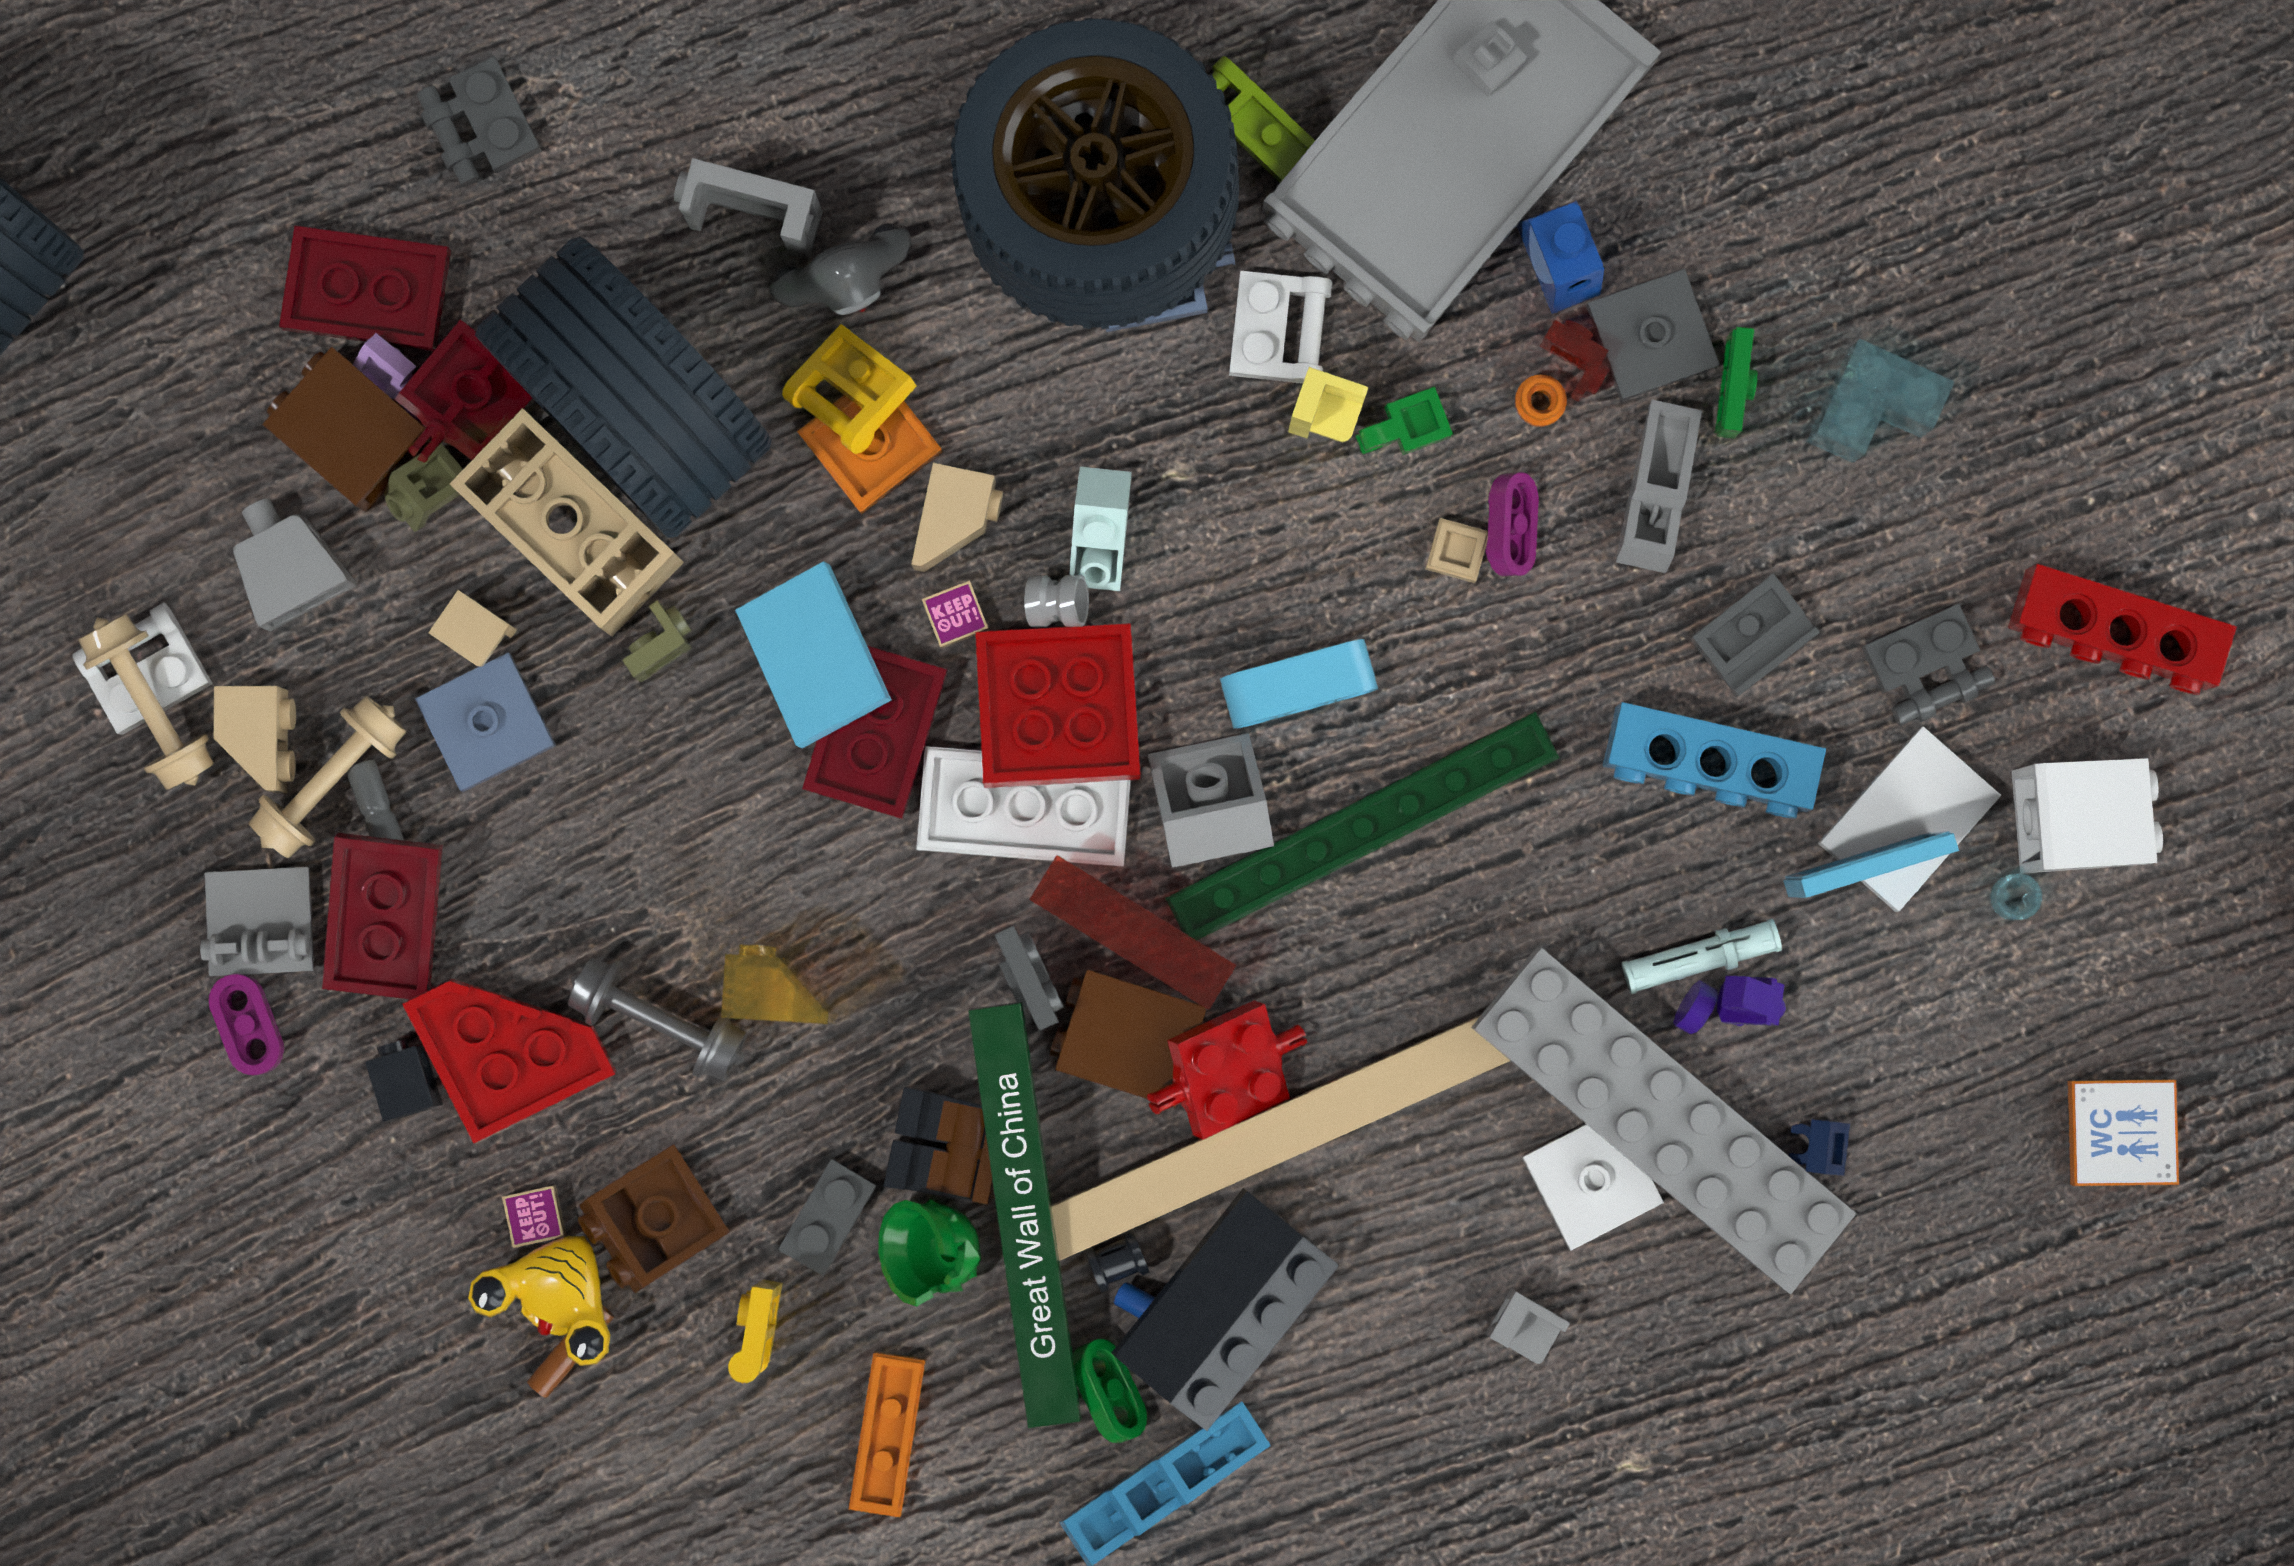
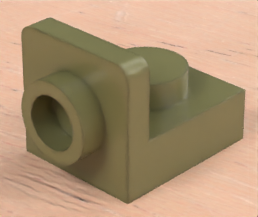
[384,443,463,532]
[622,600,692,682]

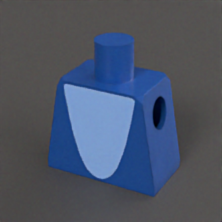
[1517,201,1604,314]

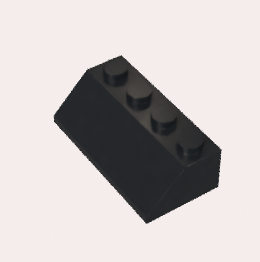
[1111,1188,1339,1431]

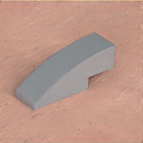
[1616,399,1702,573]

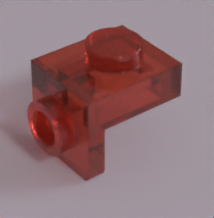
[1539,320,1610,402]

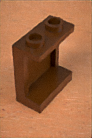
[262,347,427,512]
[1049,970,1207,1108]

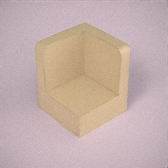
[429,590,517,667]

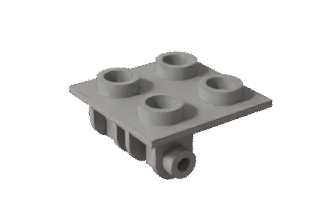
[200,867,314,976]

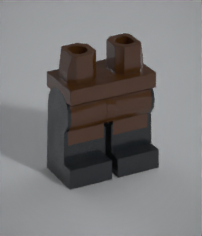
[883,1086,995,1204]

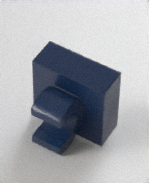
[1788,1119,1850,1176]

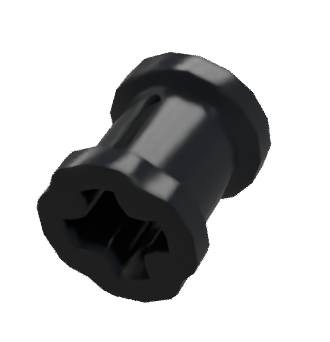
[1084,1230,1150,1293]

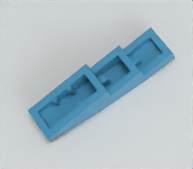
[1059,1401,1271,1566]

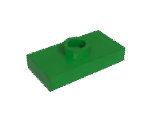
[1714,326,1758,439]

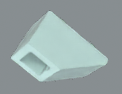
[1069,467,1132,591]

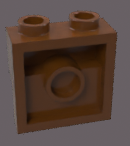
[578,1144,730,1293]

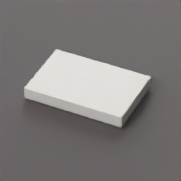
[1818,726,2001,912]

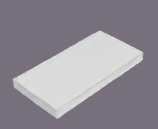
[916,746,1131,867]

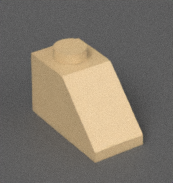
[911,463,1003,572]

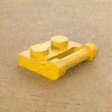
[782,324,917,454]
[728,1280,783,1383]

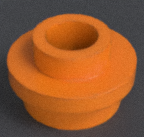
[1515,375,1567,427]

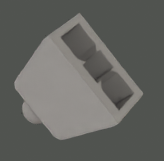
[233,498,357,632]

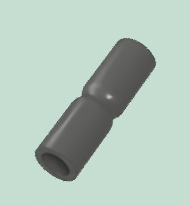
[346,759,404,840]

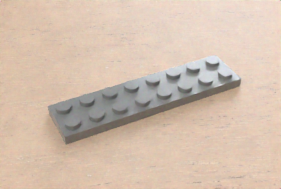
[1471,947,1856,1295]

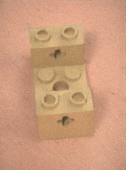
[450,408,684,637]

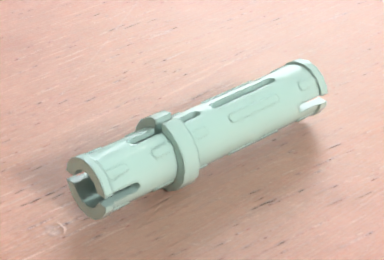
[1622,918,1782,994]

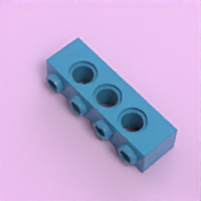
[1603,702,1826,819]

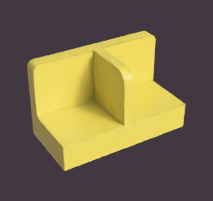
[1288,367,1368,442]

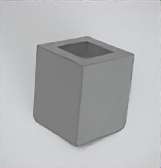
[1485,1288,1570,1364]

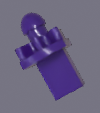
[1717,976,1786,1026]

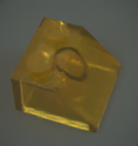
[721,944,836,1024]

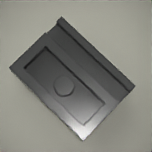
[1690,573,1820,697]

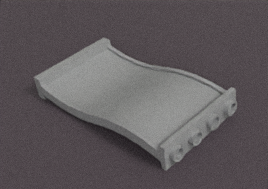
[1261,0,1661,343]

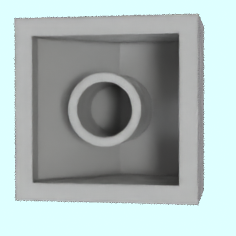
[1148,733,1274,868]

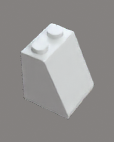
[2012,758,2163,874]

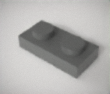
[778,1158,878,1276]

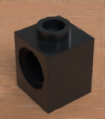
[365,1039,443,1122]

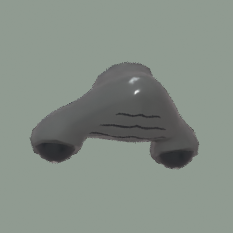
[769,223,911,315]

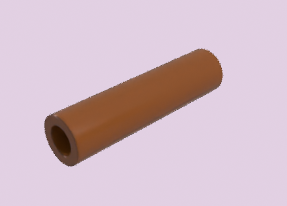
[527,1305,615,1398]

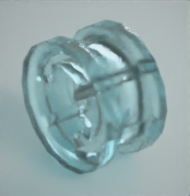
[1990,873,2042,921]

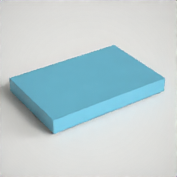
[735,561,892,748]
[1783,831,1959,898]

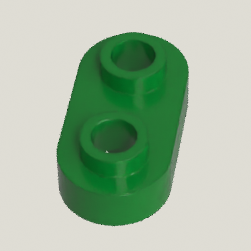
[1073,1339,1147,1443]

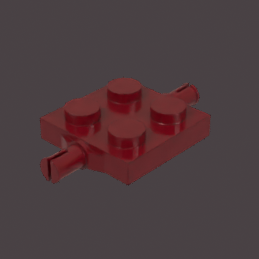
[395,319,532,463]

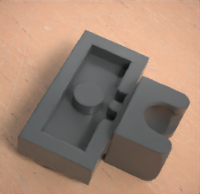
[994,926,1064,1031]

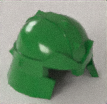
[878,1199,981,1307]

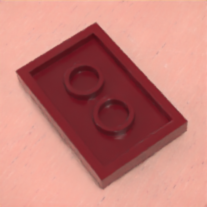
[279,225,451,351]
[802,646,948,820]
[322,833,443,999]

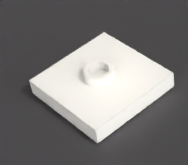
[1521,1124,1664,1250]

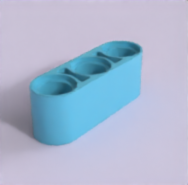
[1220,639,1378,729]

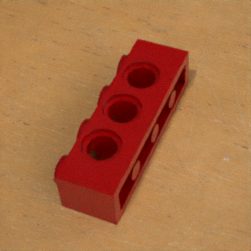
[2008,564,2237,695]

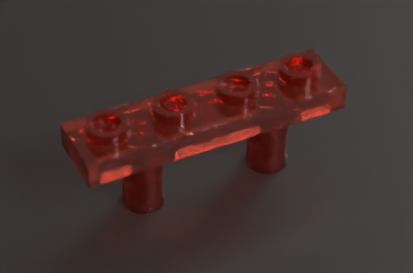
[1029,855,1236,1010]

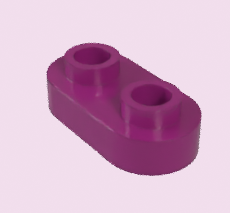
[1486,472,1539,577]
[209,974,284,1075]

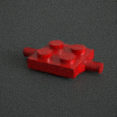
[1147,1000,1307,1140]

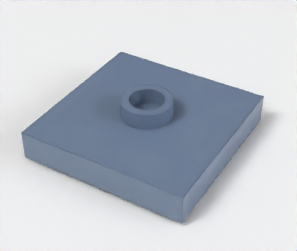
[415,653,556,792]

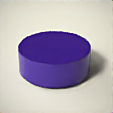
[1673,980,1718,1034]

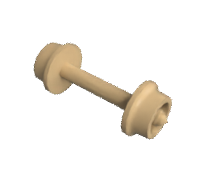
[78,613,214,790]
[248,696,406,858]

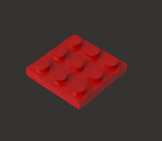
[975,623,1140,788]

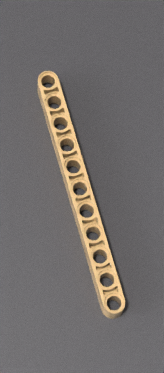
[1051,1014,1510,1261]

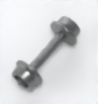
[568,958,747,1081]

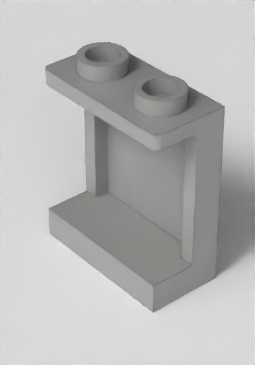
[674,158,823,261]

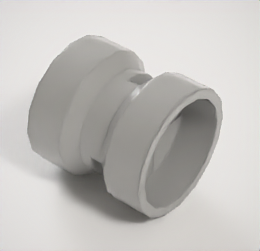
[1024,575,1089,627]

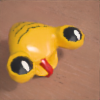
[468,1236,610,1366]

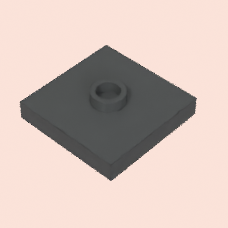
[1586,269,1720,402]

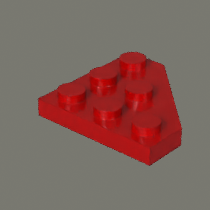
[402,979,616,1144]

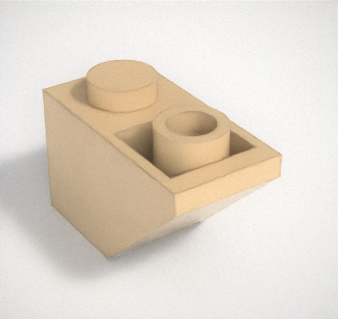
[214,686,296,794]

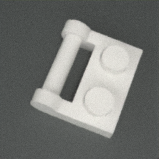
[1229,271,1332,383]
[72,602,212,735]

